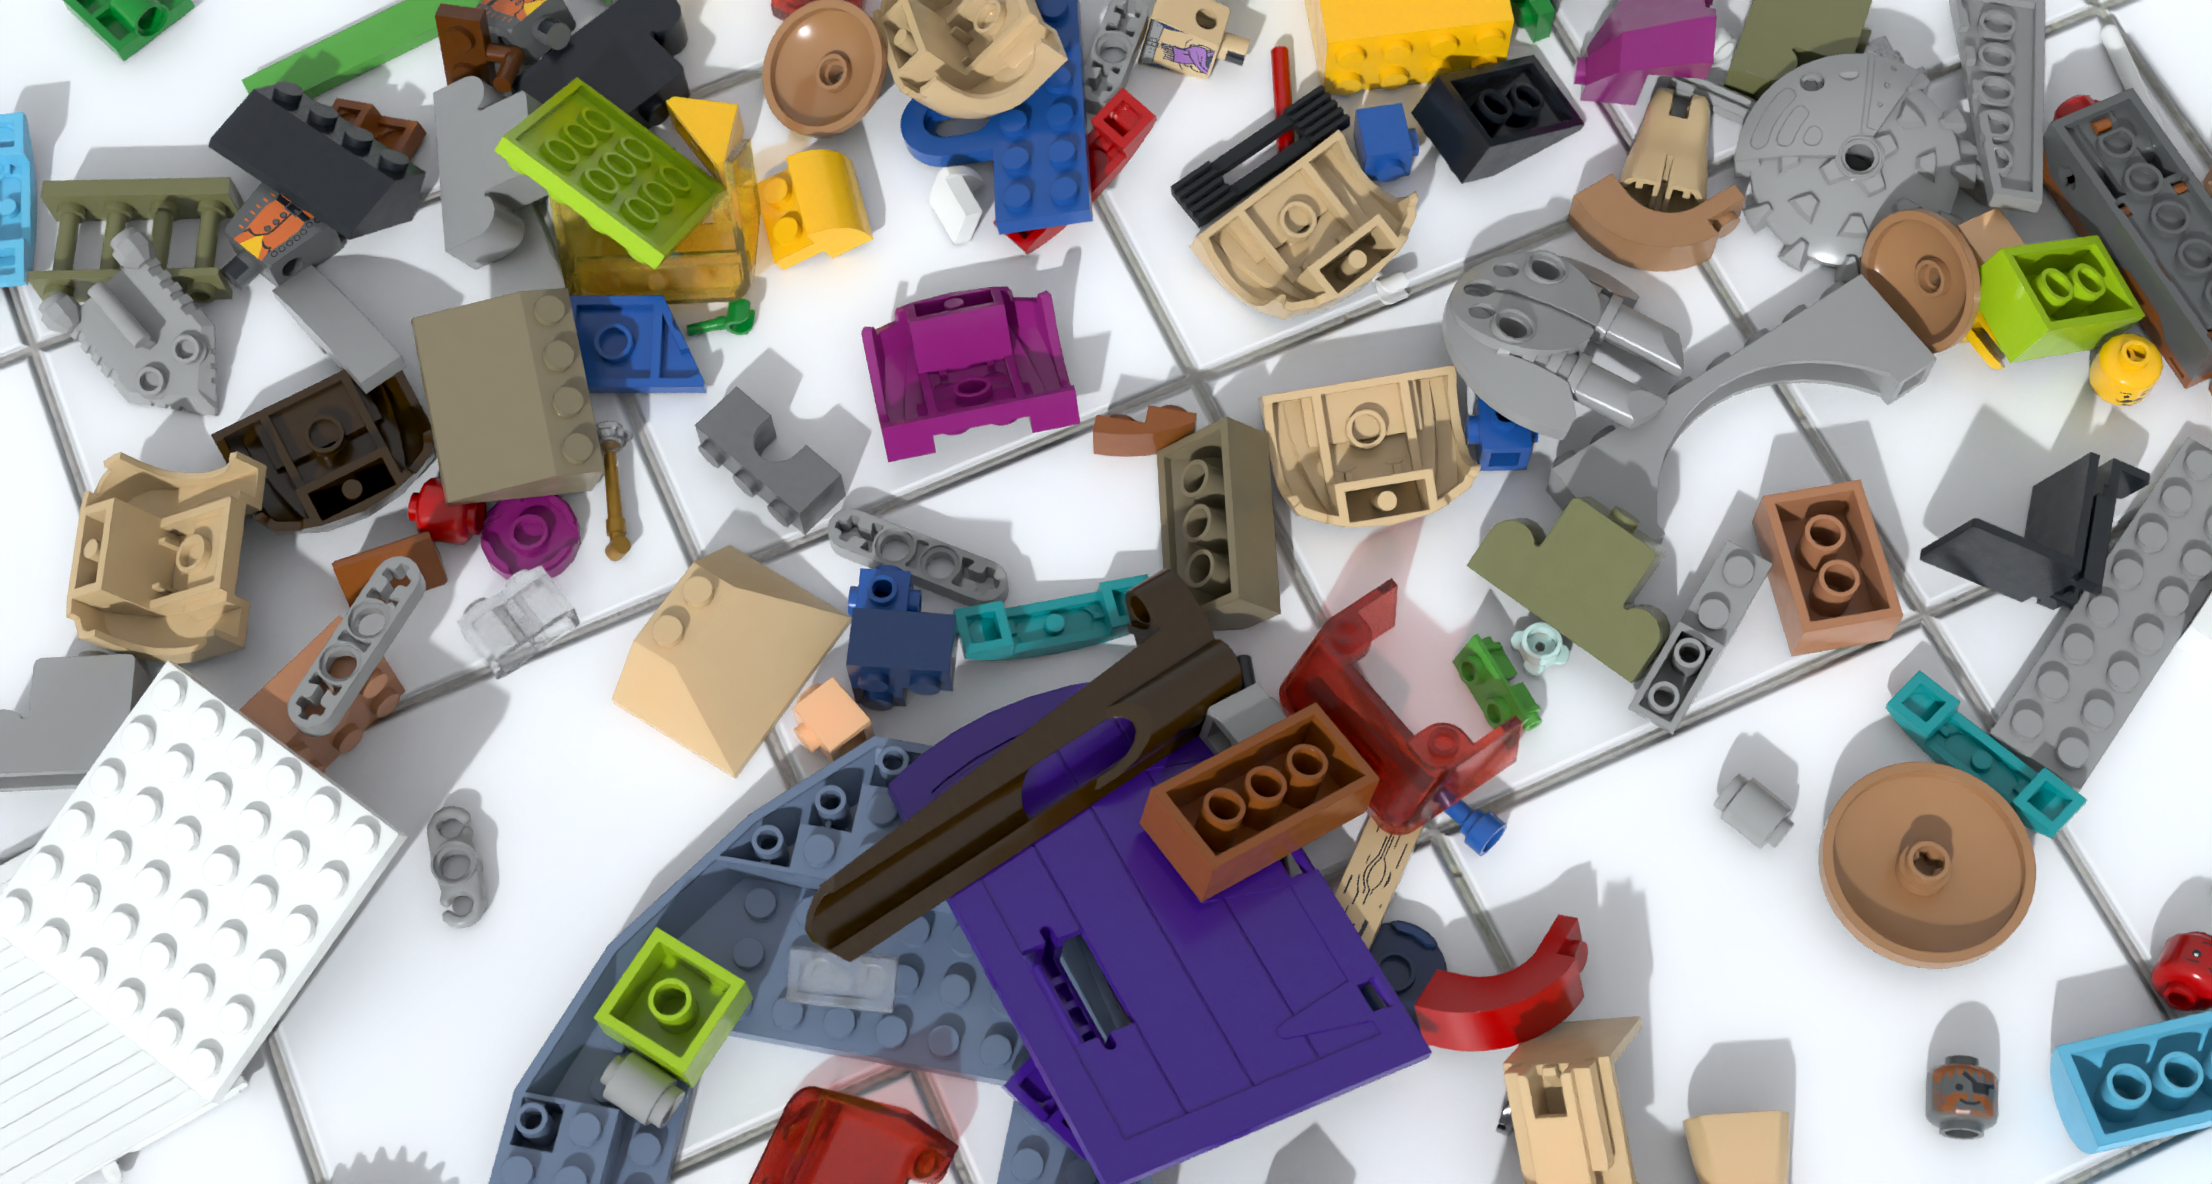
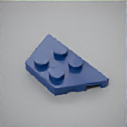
[569,296,707,393]

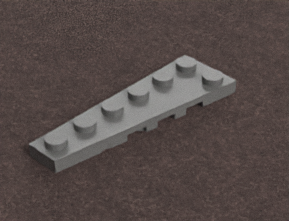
[1949,0,2045,213]

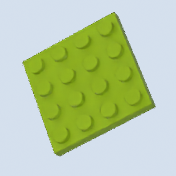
[494,77,730,270]

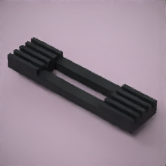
[1171,84,1350,228]

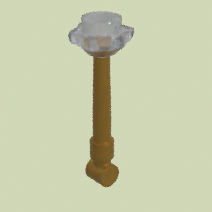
[596,421,633,561]

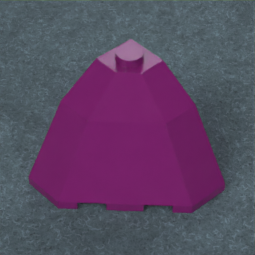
[1573,0,1717,105]

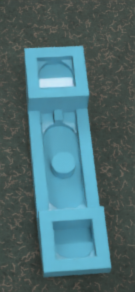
[0,112,37,288]

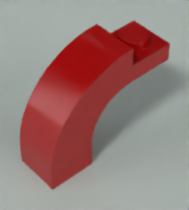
[1414,914,1588,1052]

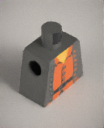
[475,0,576,65]
[221,182,344,290]

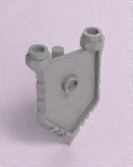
[39,227,218,416]

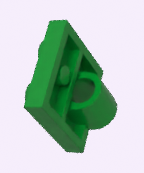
[63,0,195,62]

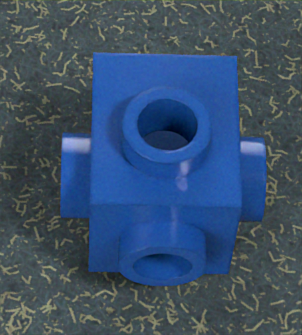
[1466,397,1538,471]
[848,565,922,616]

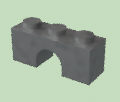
[695,386,846,535]

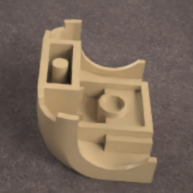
[873,0,1068,119]
[66,451,267,664]

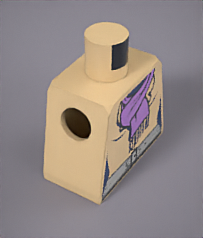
[1137,0,1250,79]

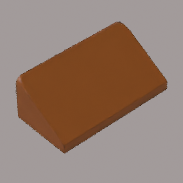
[332,532,448,607]

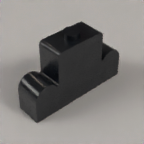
[511,0,690,130]

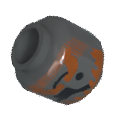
[1926,1055,1998,1140]

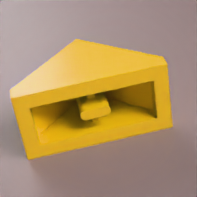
[666,96,744,188]

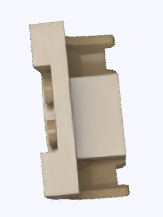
[1189,130,1418,320]
[1258,365,1481,527]

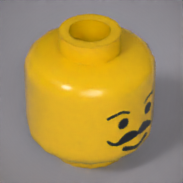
[2089,334,2163,406]

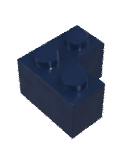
[846,608,959,711]

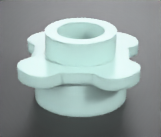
[1510,620,1570,676]

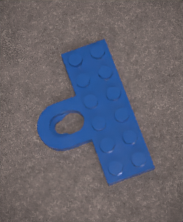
[900,0,1093,235]

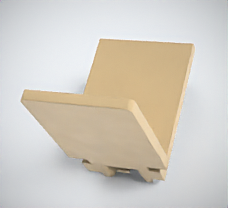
[1502,1016,1643,1184]

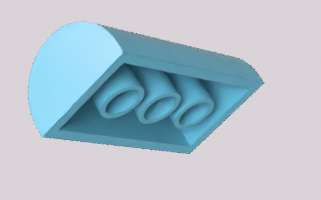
[2050,1011,2212,1155]

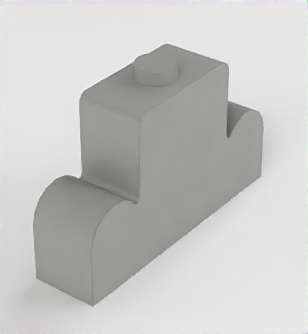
[433,76,548,270]
[0,650,151,792]

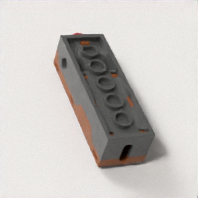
[2043,88,2212,389]

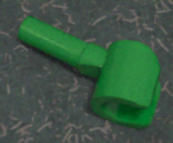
[686,298,755,336]

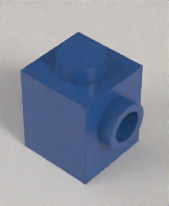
[1353,103,1419,182]

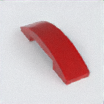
[993,87,1157,255]

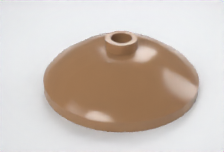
[762,0,887,138]
[1860,209,1981,354]

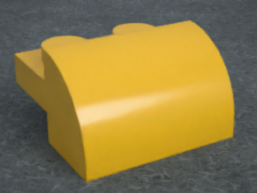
[754,149,873,270]

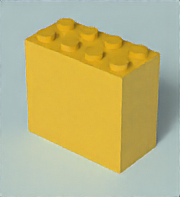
[1304,0,1514,95]

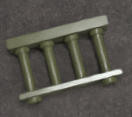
[27,177,244,303]

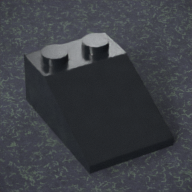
[1411,55,1585,184]

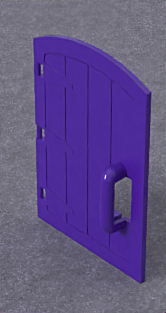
[887,682,1432,1184]

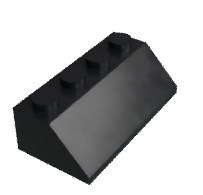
[208,81,426,240]

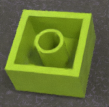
[594,927,753,1088]

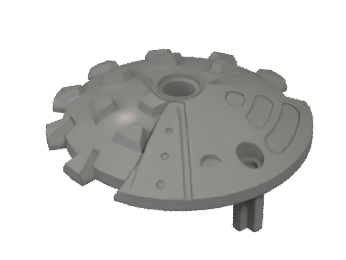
[1734,54,1976,284]

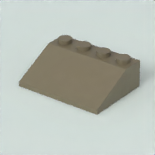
[411,288,605,506]

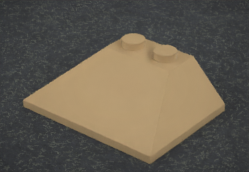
[612,545,851,779]

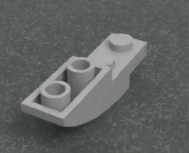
[1628,540,1773,734]

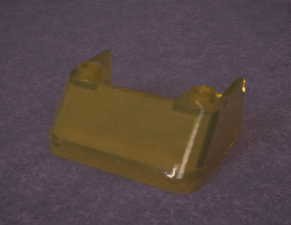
[549,139,761,304]

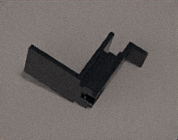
[1919,452,2150,610]

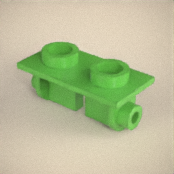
[1452,634,1542,745]

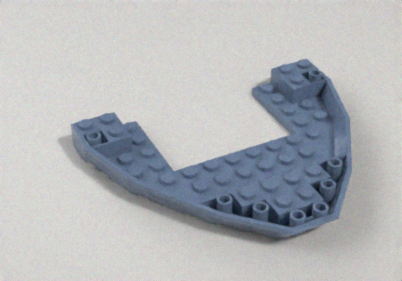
[488,736,1153,1184]

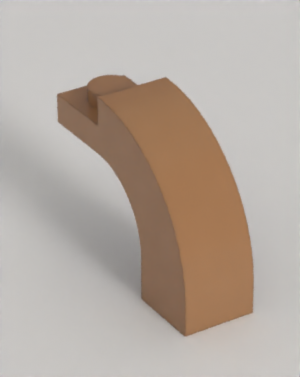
[1567,174,1746,272]

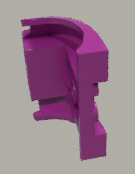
[861,286,1080,462]

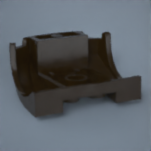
[211,369,435,535]

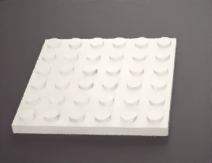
[0,661,408,1104]

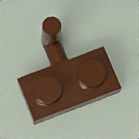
[435,3,525,93]

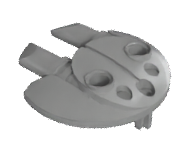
[1442,250,1684,441]

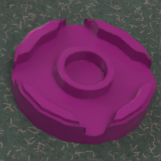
[480,495,581,585]

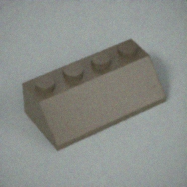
[1157,417,1281,631]

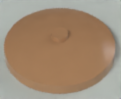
[1818,762,2036,969]

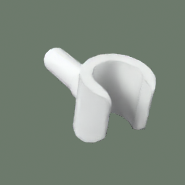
[1371,270,1409,305]

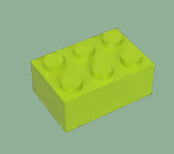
[1978,235,2145,363]

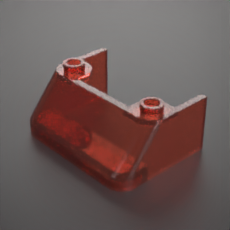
[1279,578,1522,835]

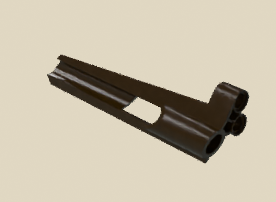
[805,568,1242,962]

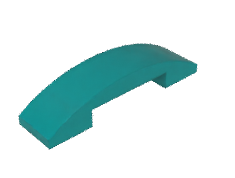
[953,574,1149,660]
[1885,670,2087,839]

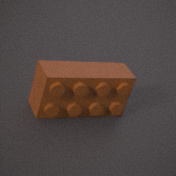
[1140,703,1380,902]

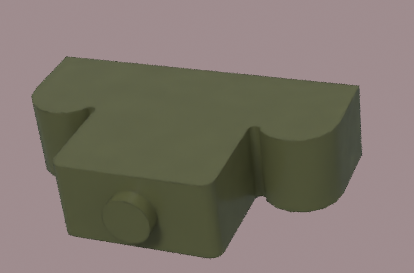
[1724,0,1872,101]
[1466,496,1670,683]

